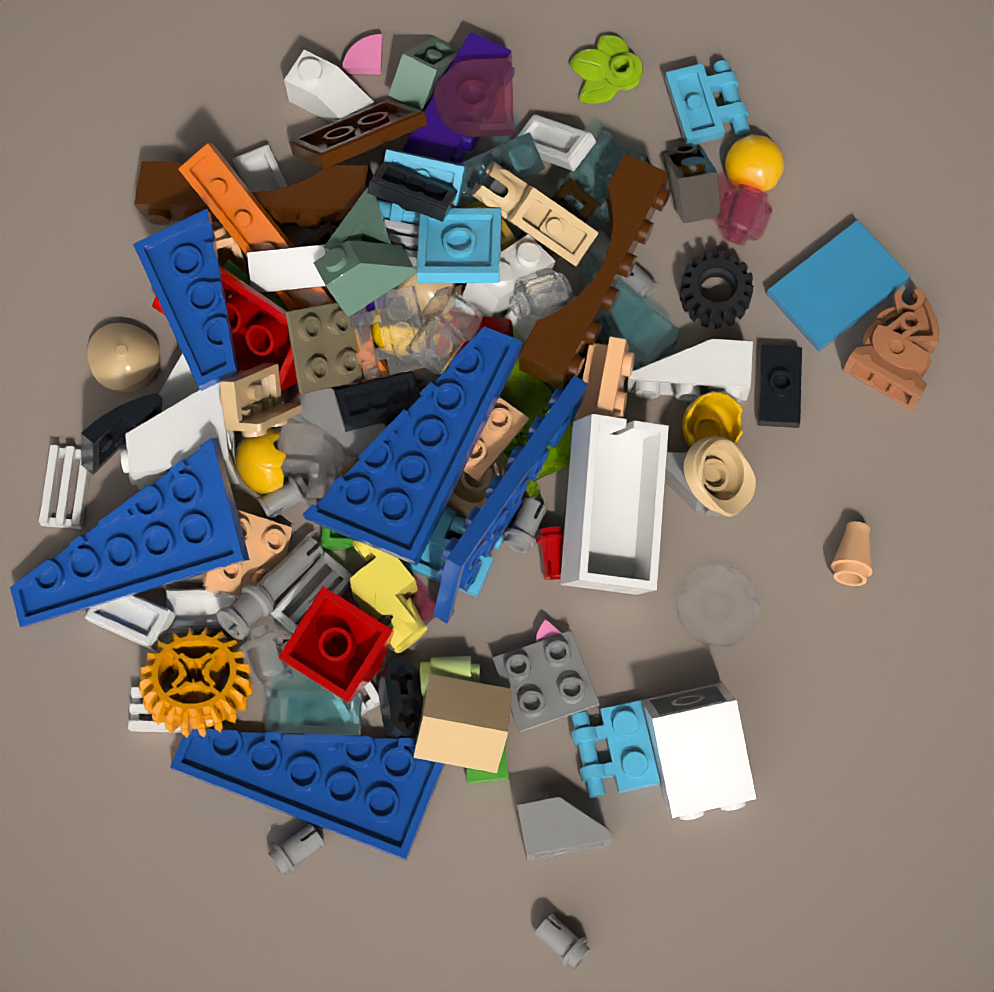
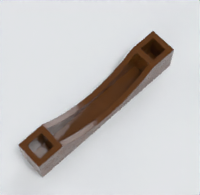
[519,153,671,388]
[134,161,374,229]

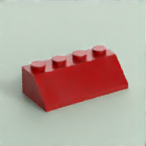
[151,266,298,392]

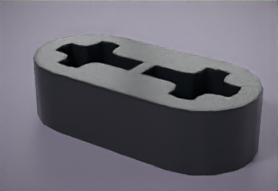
[377,658,423,739]

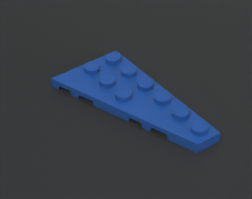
[302,326,523,566]

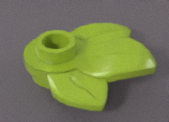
[569,35,644,104]

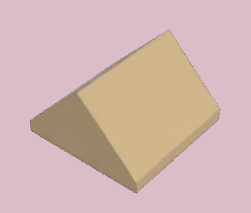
[413,674,513,773]

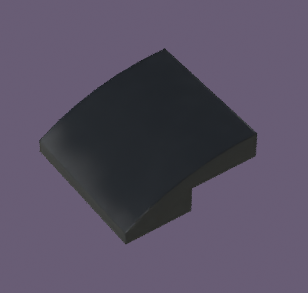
[81,393,163,475]

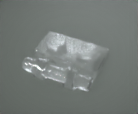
[349,286,433,380]

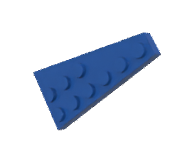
[433,376,588,623]
[10,438,250,627]
[170,729,445,861]

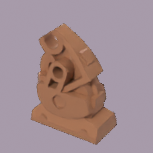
[843,289,939,411]

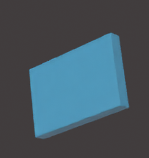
[767,220,911,352]

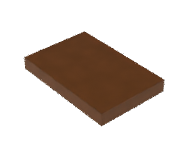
[289,99,428,169]

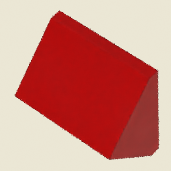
[278,586,395,703]

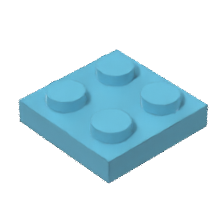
[417,208,502,283]

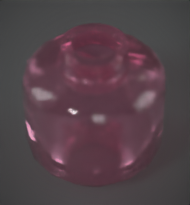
[715,184,773,246]

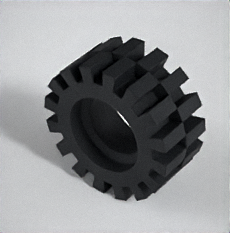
[680,250,754,329]

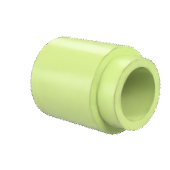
[420,656,481,696]

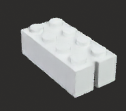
[560,414,669,595]

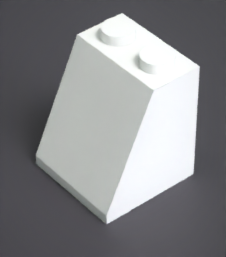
[120,383,240,490]
[641,682,756,820]

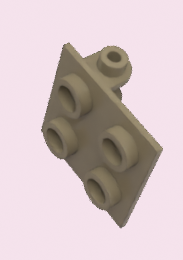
[285,302,363,394]

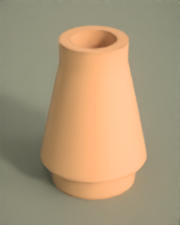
[831,521,872,586]

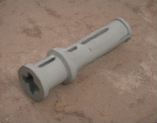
[216,536,323,640]

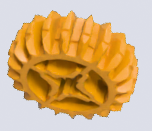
[139,627,254,738]

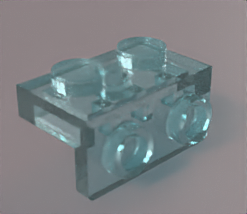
[559,130,651,225]

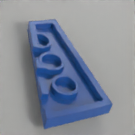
[133,209,239,391]

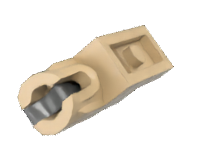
[471,161,598,266]

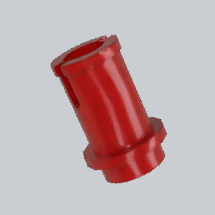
[536,527,564,580]

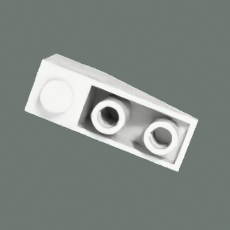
[627,339,753,403]

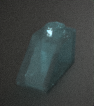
[265,689,362,735]

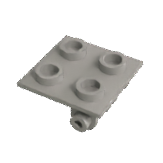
[492,631,600,733]

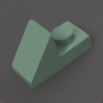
[323,188,391,253]

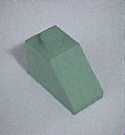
[389,37,460,111]
[313,240,417,317]

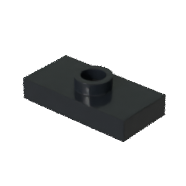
[367,162,458,222]
[758,345,802,428]
[334,370,421,432]

